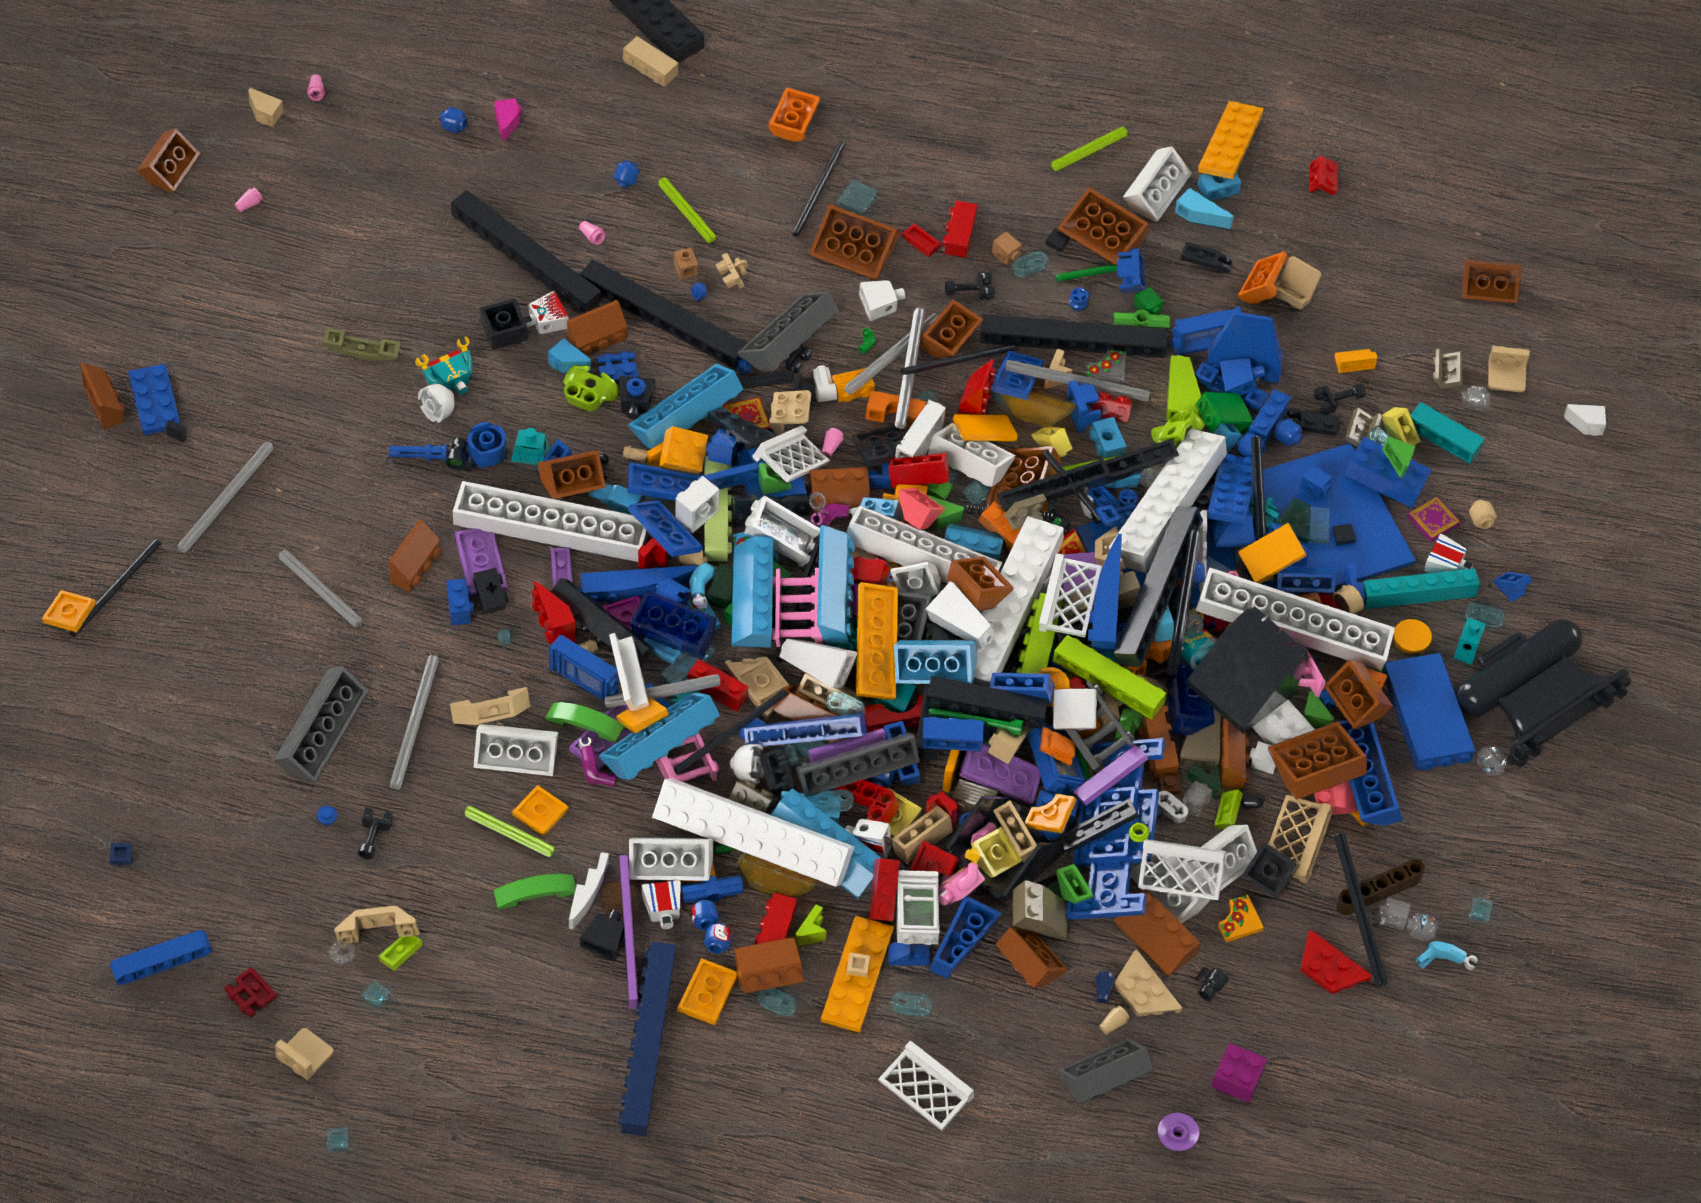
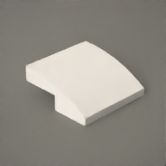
[1053,689,1097,730]

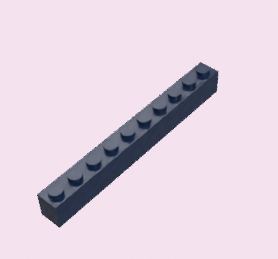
[618,941,676,1136]

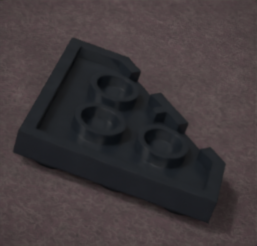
[851,425,909,467]

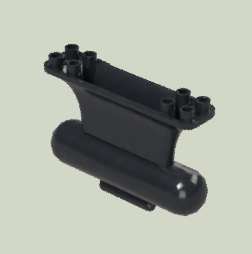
[1456,619,1632,768]

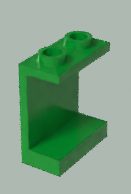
[1195,392,1253,434]

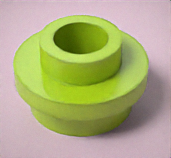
[1129,823,1149,842]

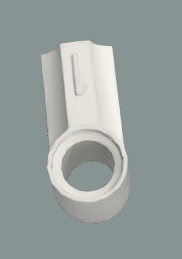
[813,365,837,402]

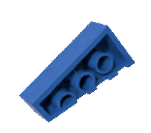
[929,896,1002,979]

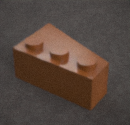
[1138,705,1179,779]

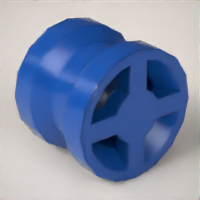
[1069,287,1089,311]
[1118,489,1138,507]
[1318,688,1336,711]

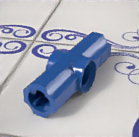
[680,875,743,903]

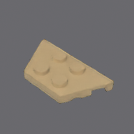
[724,657,789,720]
[1114,949,1182,1017]

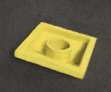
[866,788,922,837]
[971,826,1022,878]

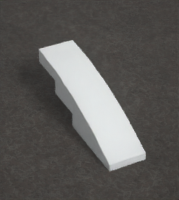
[569,852,609,930]

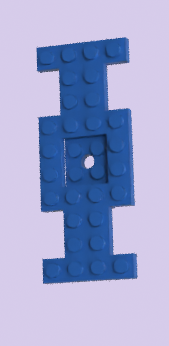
[1066,738,1165,920]

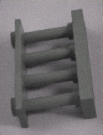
[1051,681,1136,774]

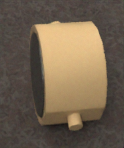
[1333,585,1364,615]

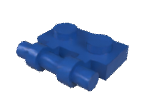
[597,351,639,384]

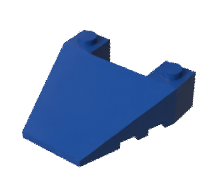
[1206,312,1284,383]

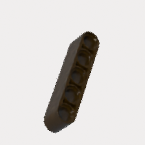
[1336,859,1425,915]

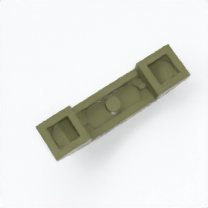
[323,328,401,361]

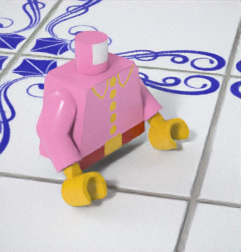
[938,848,985,905]

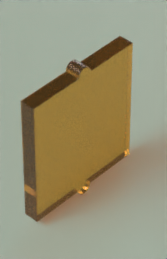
[602,881,639,917]

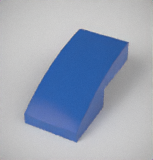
[1344,564,1365,602]

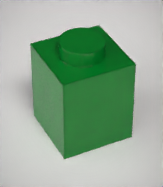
[1133,287,1163,315]

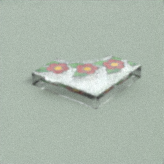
[1087,350,1126,385]

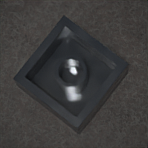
[480,299,528,350]
[1242,842,1300,898]

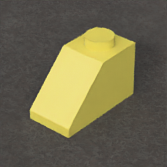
[1381,407,1421,446]
[1031,426,1072,458]

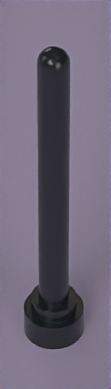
[1042,450,1102,525]

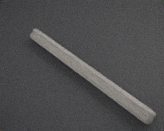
[895,308,925,429]
[844,313,938,395]
[1005,360,1150,402]
[177,441,274,553]
[390,655,439,790]

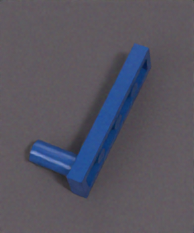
[698,447,768,490]

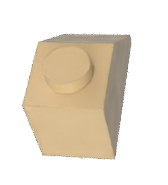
[248,88,283,127]

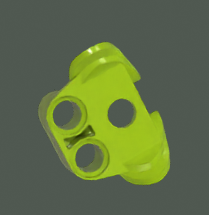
[563,365,619,412]
[1151,409,1205,446]

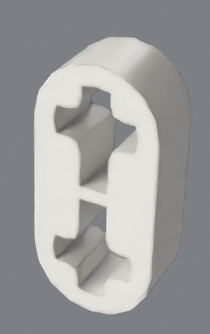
[1158,791,1188,823]

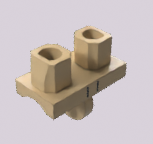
[716,253,749,288]

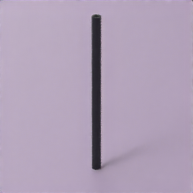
[792,140,845,237]
[900,343,1015,375]
[69,539,161,637]
[674,689,788,774]

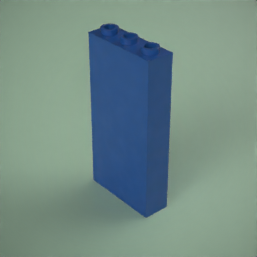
[1382,653,1475,770]

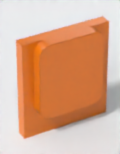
[1040,727,1075,766]

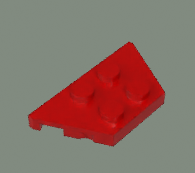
[1300,930,1372,995]

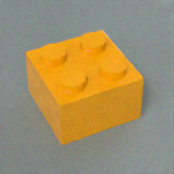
[659,426,708,474]

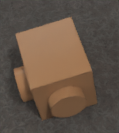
[992,232,1022,265]
[674,248,698,280]

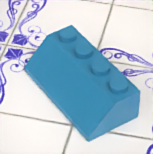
[894,640,977,684]

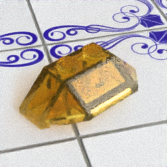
[1001,391,1077,427]
[737,852,819,898]

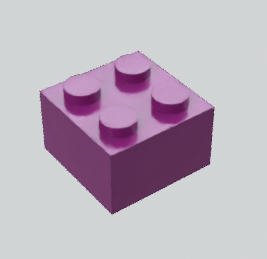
[1212,1043,1267,1103]

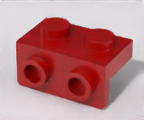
[1309,155,1338,195]
[1092,392,1132,423]
[637,538,668,569]
[926,791,958,829]

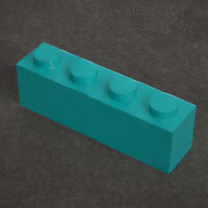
[1410,402,1484,464]

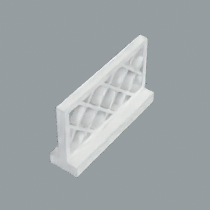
[752,425,830,483]
[1039,553,1102,638]
[1138,839,1226,900]
[879,1041,974,1131]

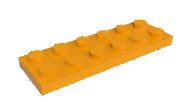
[1198,101,1264,179]
[856,582,898,700]
[821,916,894,1033]

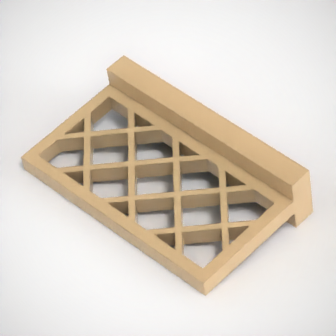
[1269,795,1333,884]

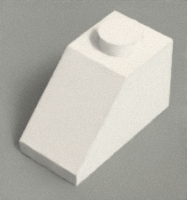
[1564,404,1606,436]

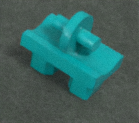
[1249,497,1279,531]

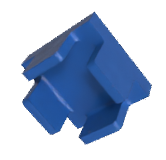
[1117,249,1145,293]
[1066,380,1101,433]

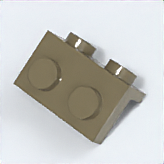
[1433,349,1463,389]
[1345,408,1382,447]
[729,780,778,813]

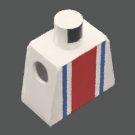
[1424,534,1473,573]
[845,819,893,858]
[642,880,681,929]

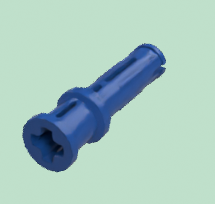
[389,444,448,461]

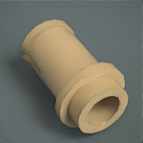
[623,445,647,462]
[579,639,598,654]

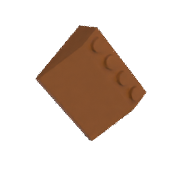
[1057,187,1150,266]
[809,204,900,280]
[984,446,1062,517]
[1268,722,1367,800]

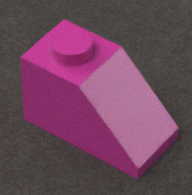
[494,98,522,141]

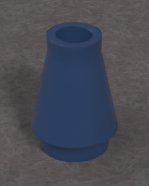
[1095,971,1115,1003]

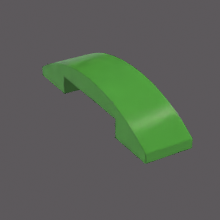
[545,702,625,743]
[494,874,576,910]

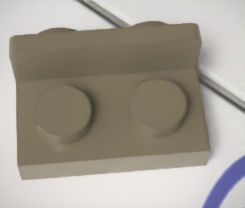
[1004,494,1047,530]

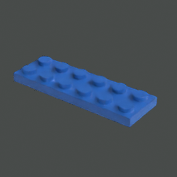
[1207,454,1253,524]

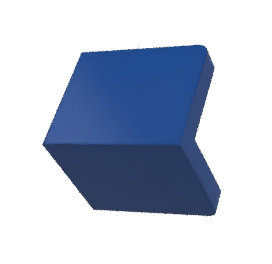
[868,462,890,489]

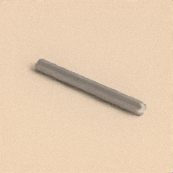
[279,550,362,627]
[604,674,721,708]

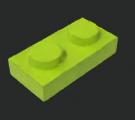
[1214,789,1243,830]
[378,935,423,971]

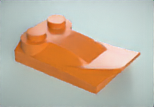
[768,87,820,142]
[1238,251,1289,305]

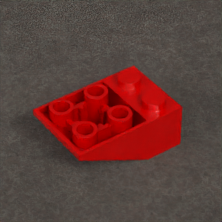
[958,359,996,415]
[531,581,575,645]

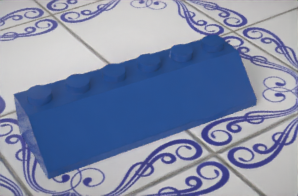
[1339,719,1403,826]

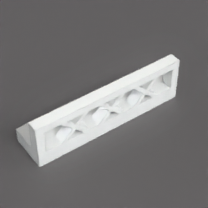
[609,633,649,712]

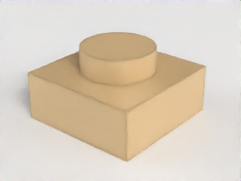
[847,953,870,977]

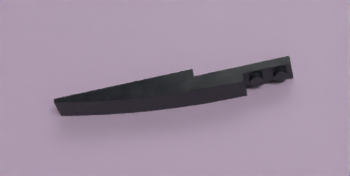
[997,438,1179,512]

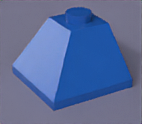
[1210,510,1255,547]

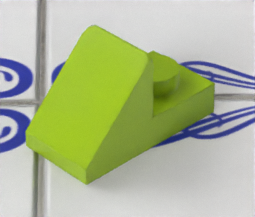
[795,905,827,946]

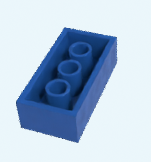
[1344,437,1432,508]

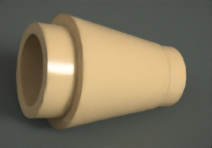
[1099,1006,1130,1035]

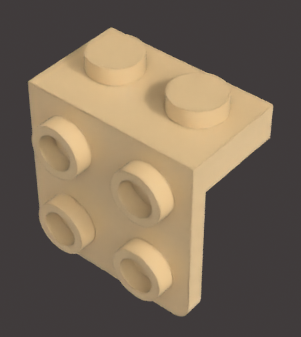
[1275,256,1322,310]
[1488,346,1529,393]
[769,390,811,436]
[275,1028,334,1080]

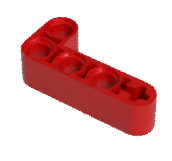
[830,780,899,824]

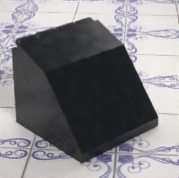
[1186,607,1309,734]
[946,796,1066,901]

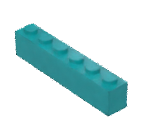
[1363,568,1480,609]

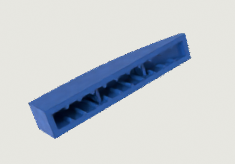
[1088,534,1122,649]
[580,565,697,603]
[743,713,866,746]

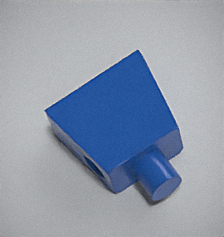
[1220,358,1266,396]

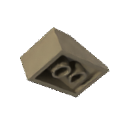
[1013,880,1067,940]

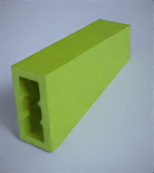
[1166,355,1203,421]

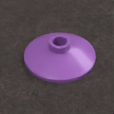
[1158,1113,1199,1151]

